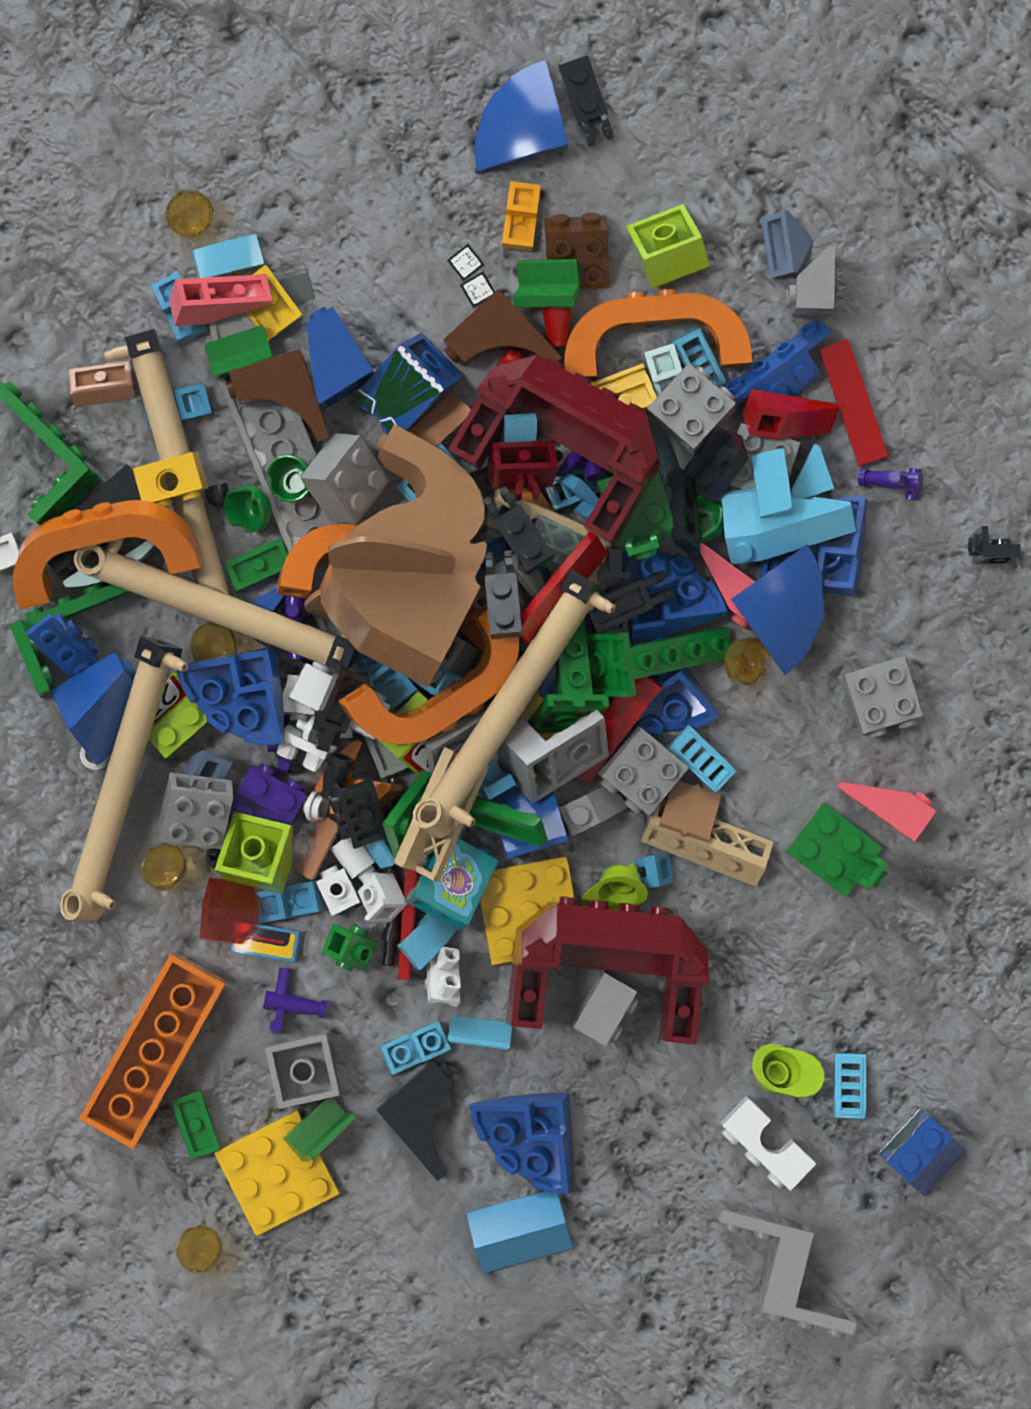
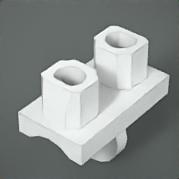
[277,716,338,772]
[424,947,461,1007]

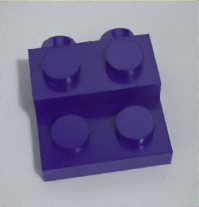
[228,763,308,826]

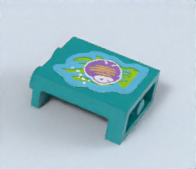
[405,835,499,931]

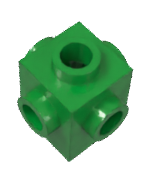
[321,924,378,972]

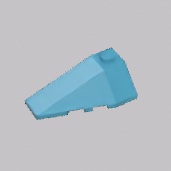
[722,488,857,564]

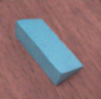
[751,448,793,518]
[448,1016,512,1050]

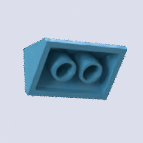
[467,1191,573,1273]

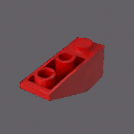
[742,389,840,440]

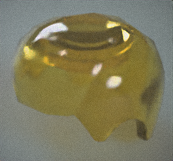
[165,190,214,237]
[190,622,237,661]
[724,637,770,686]
[141,842,188,891]
[176,1224,223,1273]

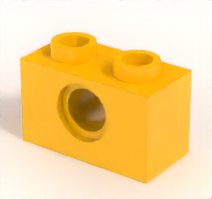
[133,452,209,507]

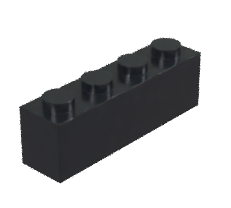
[47,464,141,576]

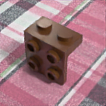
[544,213,610,289]

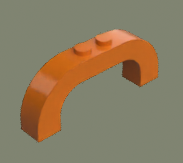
[564,289,752,380]
[13,500,203,609]
[277,523,466,621]
[338,603,519,744]

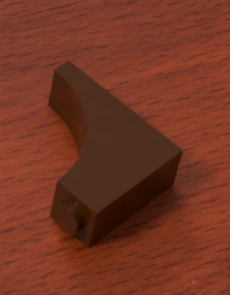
[443,289,562,366]
[226,349,330,445]

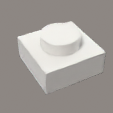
[0,532,20,572]

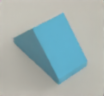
[790,444,834,499]

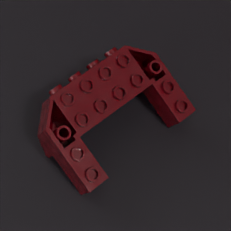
[448,354,661,546]
[506,896,709,1045]

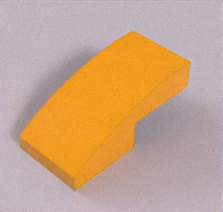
[502,181,541,252]

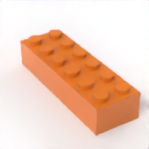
[79,952,228,1149]

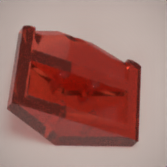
[200,878,261,944]

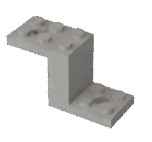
[424,702,609,803]
[715,1201,857,1338]

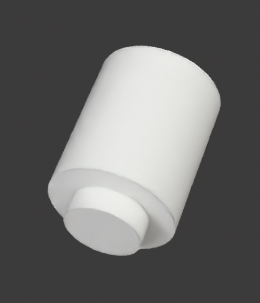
[330,839,376,880]

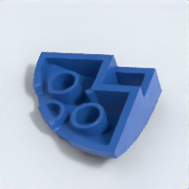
[475,60,568,173]
[760,496,867,597]
[731,545,825,675]
[622,550,727,641]
[608,636,719,735]
[177,646,284,745]
[470,1092,572,1194]

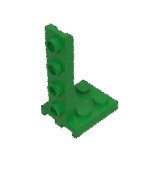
[0,381,102,525]
[597,470,673,560]
[527,578,609,733]
[9,583,132,698]
[586,627,732,697]
[382,770,547,859]
[785,802,888,897]

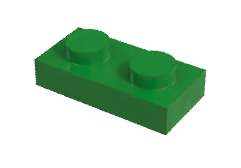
[224,538,288,592]
[171,1089,221,1160]

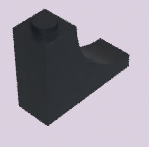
[377,1058,454,1181]

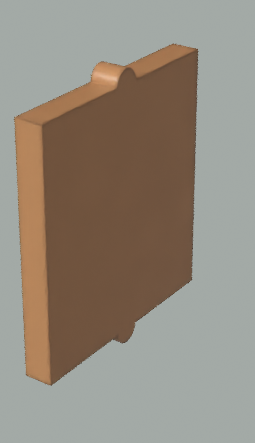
[659,780,722,842]

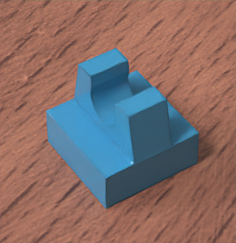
[635,852,674,888]

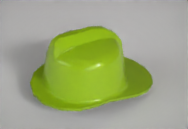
[581,863,648,908]
[752,1044,824,1098]

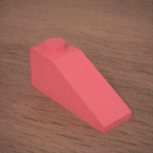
[169,274,273,326]
[698,542,755,630]
[835,782,936,842]

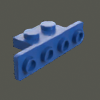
[725,320,831,404]
[26,612,100,678]

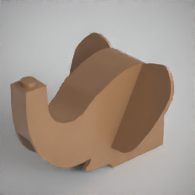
[305,424,487,687]

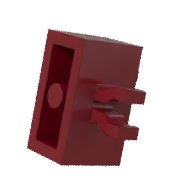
[487,440,558,501]

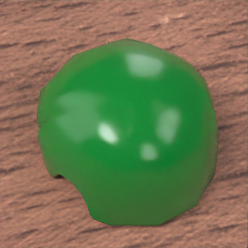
[266,454,310,503]
[224,485,272,533]
[697,496,724,543]

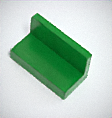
[513,259,582,307]
[204,325,273,380]
[283,1097,357,1161]

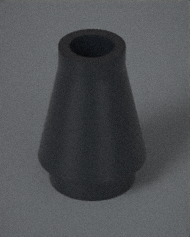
[321,752,355,800]

